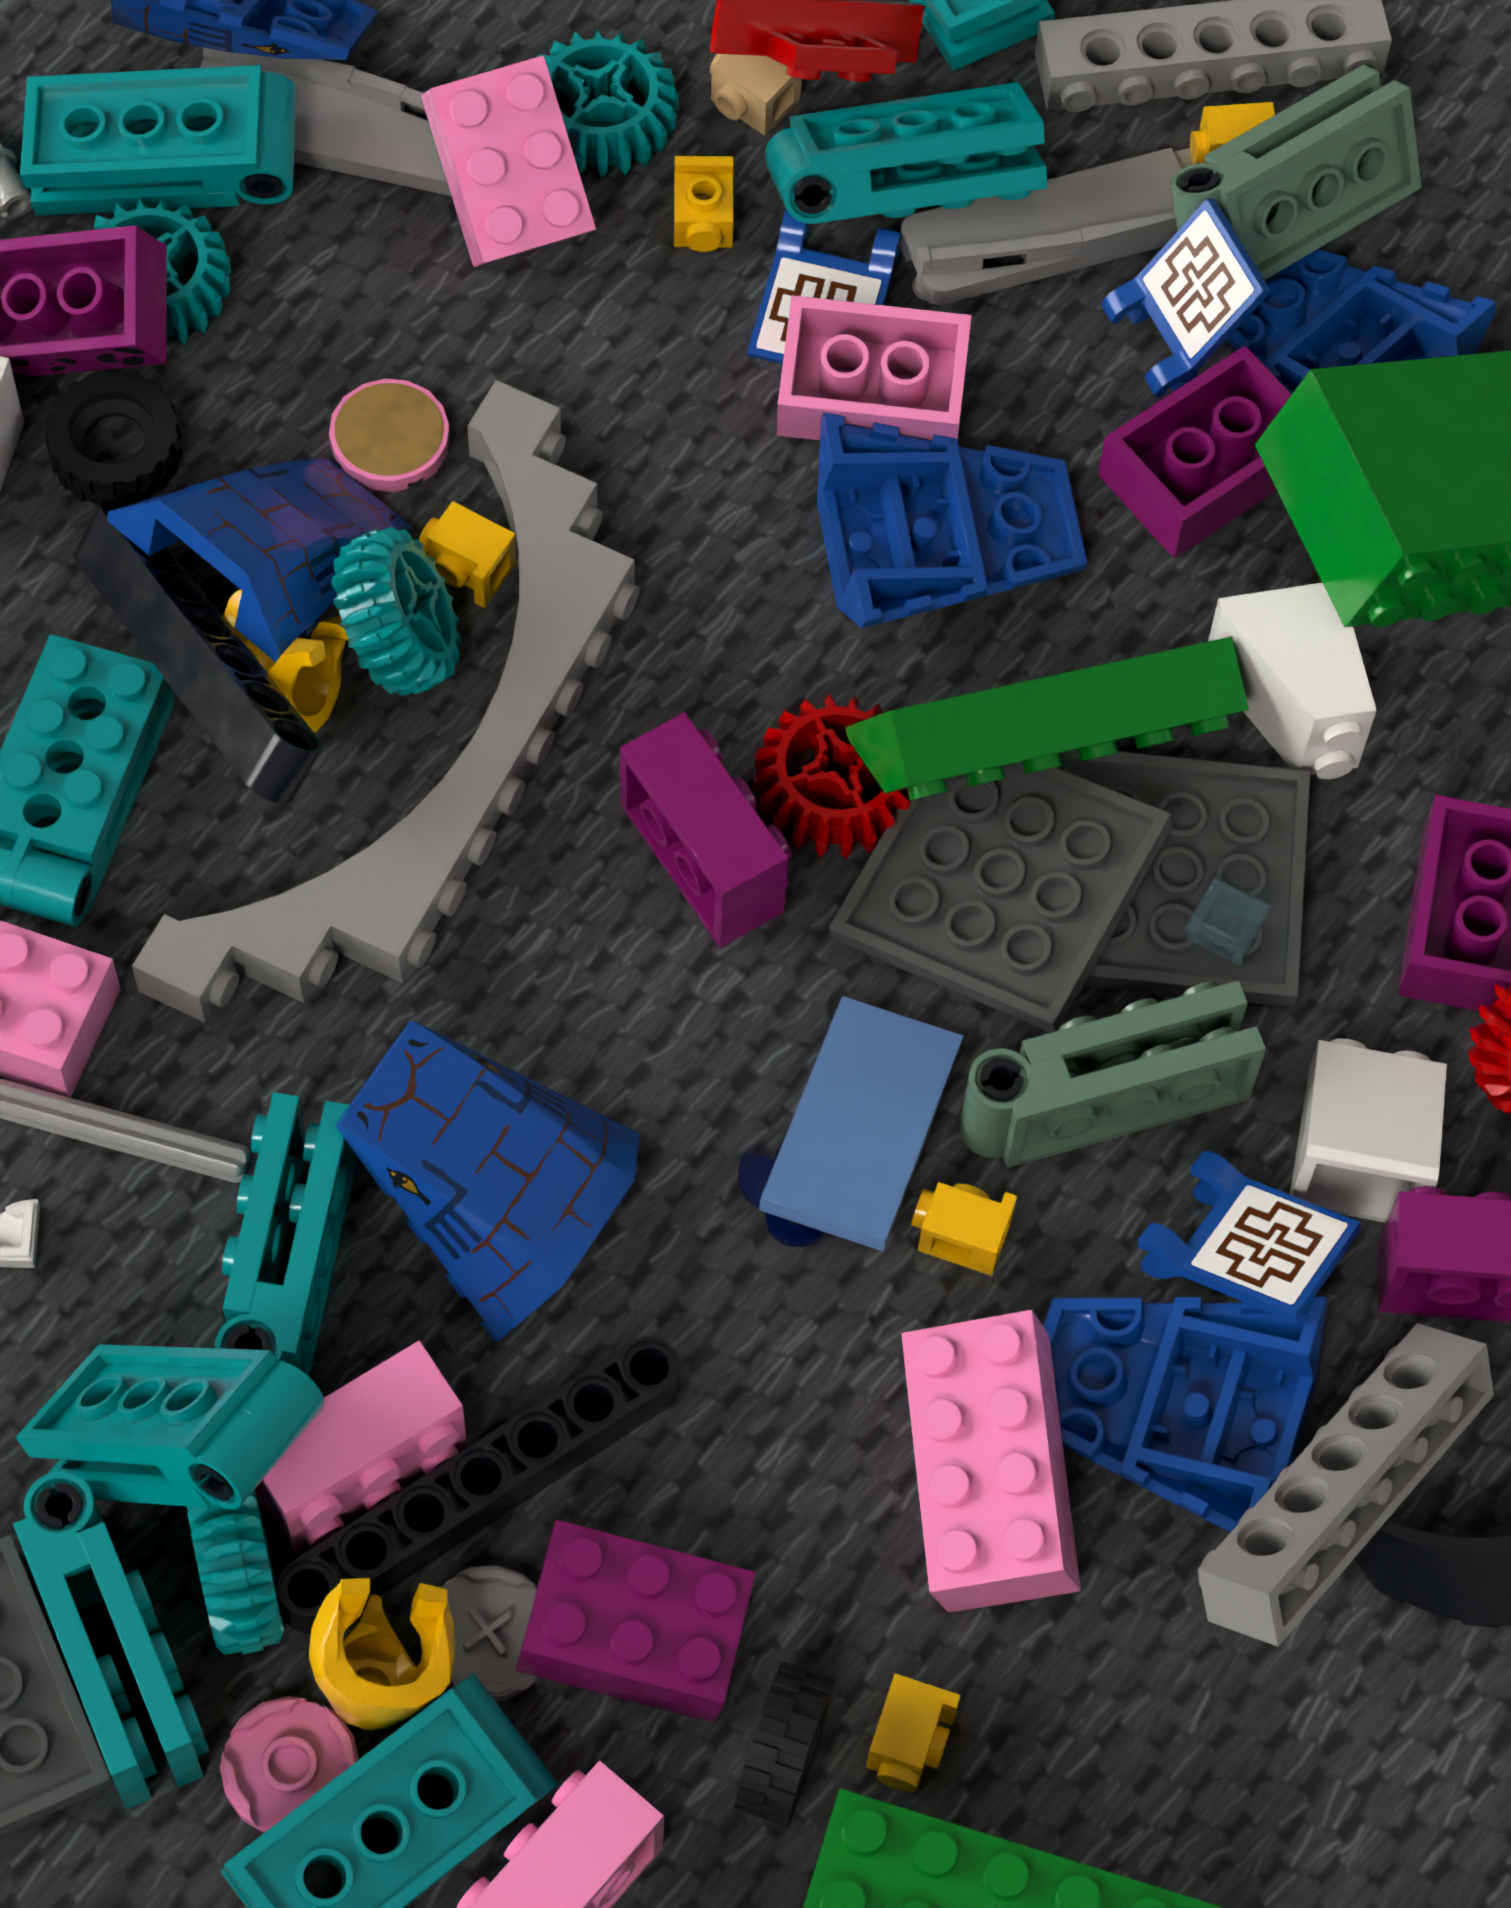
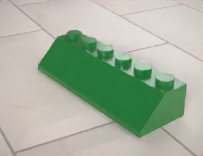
[845,636,1249,800]

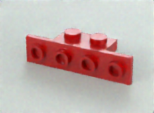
[709,0,925,82]

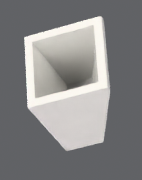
[1208,583,1377,779]
[1290,1039,1447,1223]

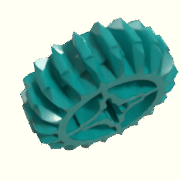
[537,28,679,179]
[93,198,231,346]
[331,527,462,696]
[187,1488,284,1655]

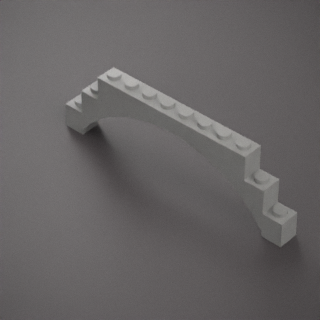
[132,380,640,1023]

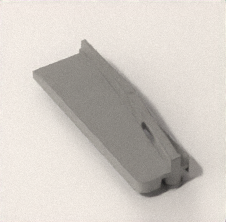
[200,47,451,196]
[899,148,1192,305]

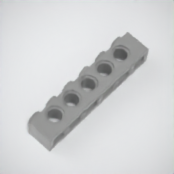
[1035,0,1392,112]
[1198,1323,1494,1647]

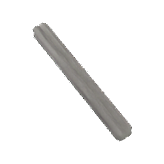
[0,1079,250,1183]

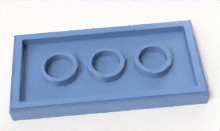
[759,996,964,1252]

